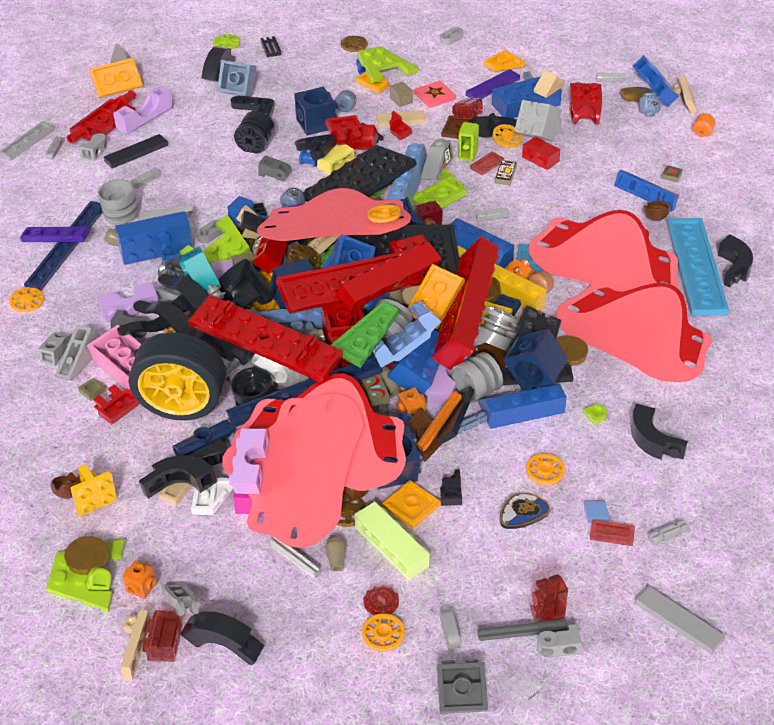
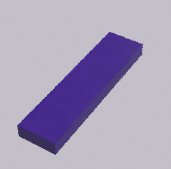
[465,69,520,102]
[20,227,90,242]

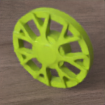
[213,34,240,49]

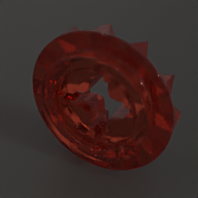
[363,584,399,615]

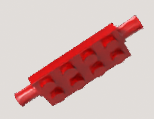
[67,90,136,144]

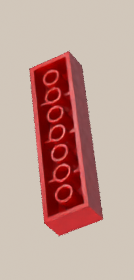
[432,236,499,370]

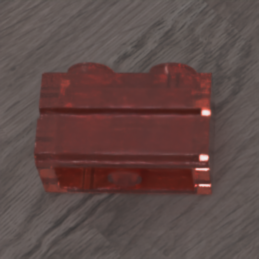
[452,98,483,119]
[530,574,568,622]
[142,610,183,662]

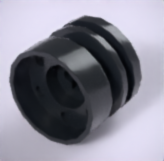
[234,111,275,154]
[231,367,275,406]

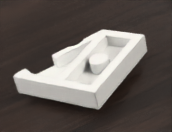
[191,478,234,515]

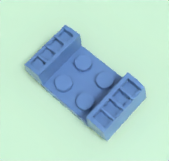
[372,301,441,368]

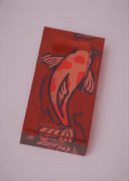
[470,151,504,176]
[590,520,635,546]

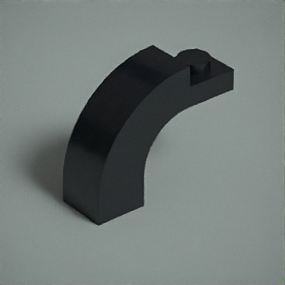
[201,46,236,82]
[718,234,753,288]
[631,403,688,460]
[139,455,218,499]
[180,611,265,665]

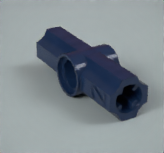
[172,420,234,456]

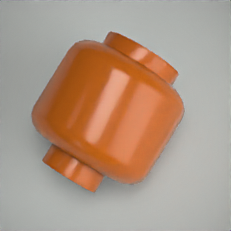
[693,113,716,137]

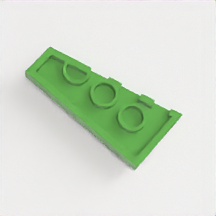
[331,301,399,368]

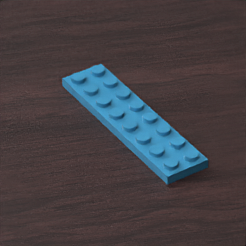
[667,218,729,316]

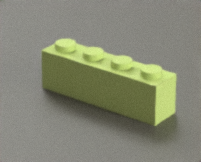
[355,502,430,580]

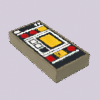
[495,160,517,186]

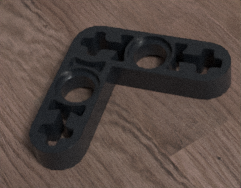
[230,96,275,118]
[294,134,337,160]

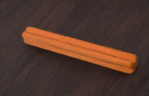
[416,391,462,451]

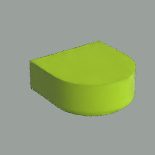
[583,404,607,425]
[86,566,111,591]

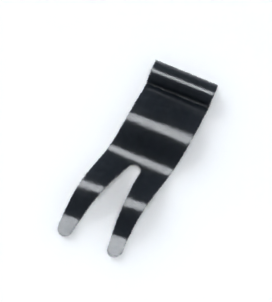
[117,263,275,357]
[133,274,271,366]

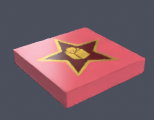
[414,81,456,108]

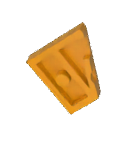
[484,50,526,72]
[356,72,389,94]

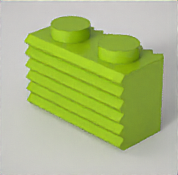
[458,122,479,161]

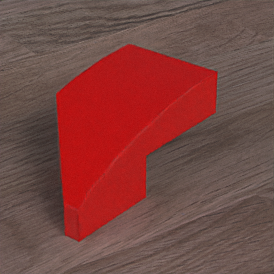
[389,110,413,140]

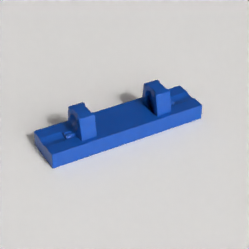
[614,170,679,212]

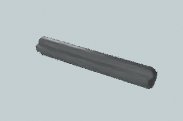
[477,619,568,641]

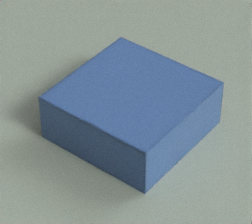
[584,501,610,523]

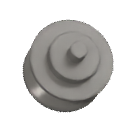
[207,284,226,299]

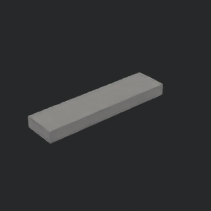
[0,121,55,161]
[636,586,725,654]

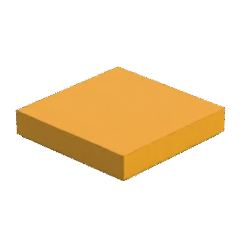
[382,480,441,529]

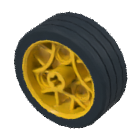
[128,332,226,421]

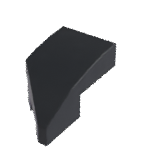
[218,258,250,292]
[440,469,462,506]

